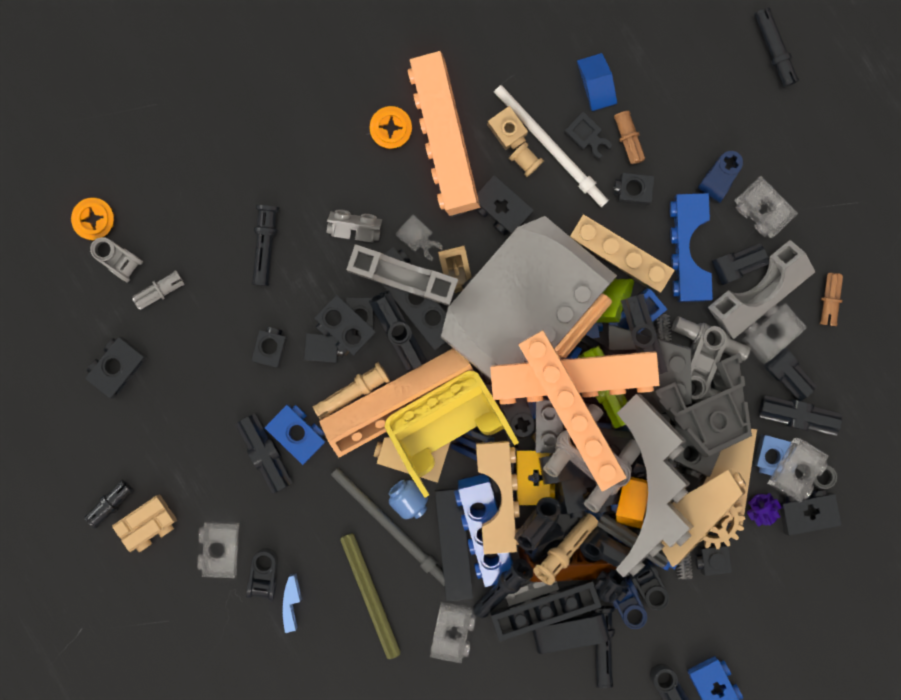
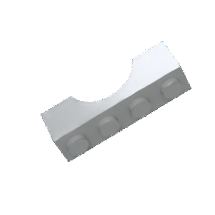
[708,240,815,339]
[346,244,458,306]

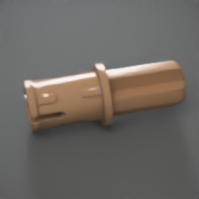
[614,111,645,164]
[820,273,843,326]

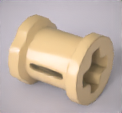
[509,142,544,177]

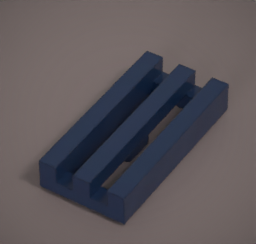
[451,428,495,461]

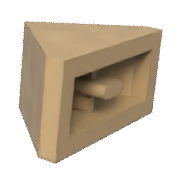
[438,246,471,293]

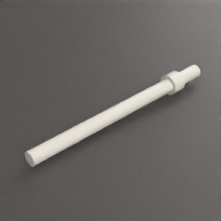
[494,85,609,208]

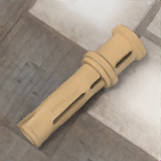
[313,362,391,420]
[533,513,598,585]

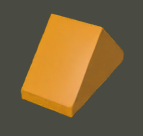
[616,477,648,529]

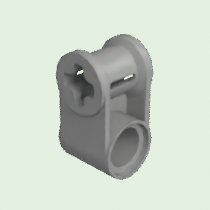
[90,237,143,283]

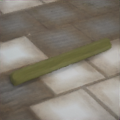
[340,533,400,659]

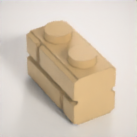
[112,494,177,553]

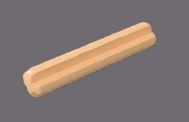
[555,293,612,359]

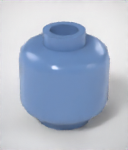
[389,480,428,519]

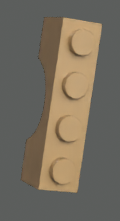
[570,214,675,294]
[476,441,520,554]

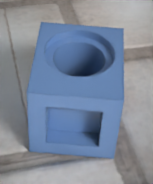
[753,435,791,476]

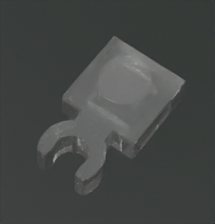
[395,215,443,261]

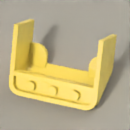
[385,371,519,498]

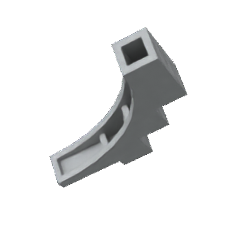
[616,394,694,577]

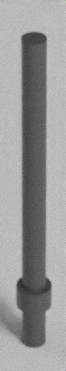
[331,468,445,586]

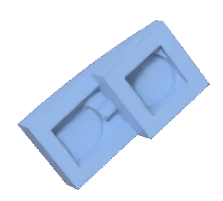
[283,573,302,633]

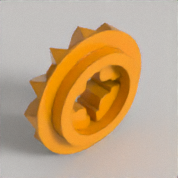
[370,106,412,149]
[71,198,114,240]

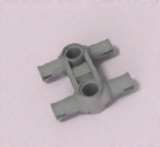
[671,316,750,403]
[543,404,641,513]

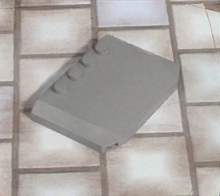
[441,216,617,380]

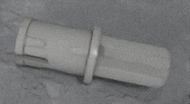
[132,270,185,309]

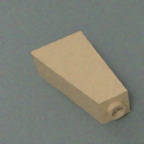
[698,423,757,525]
[662,469,746,567]

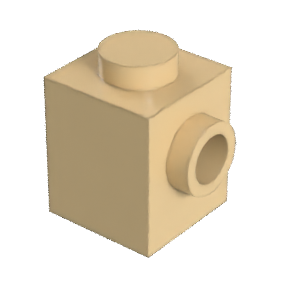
[487,106,528,150]

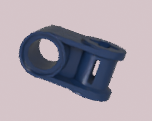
[697,151,743,203]
[613,576,647,629]

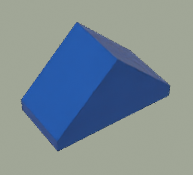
[577,53,617,111]

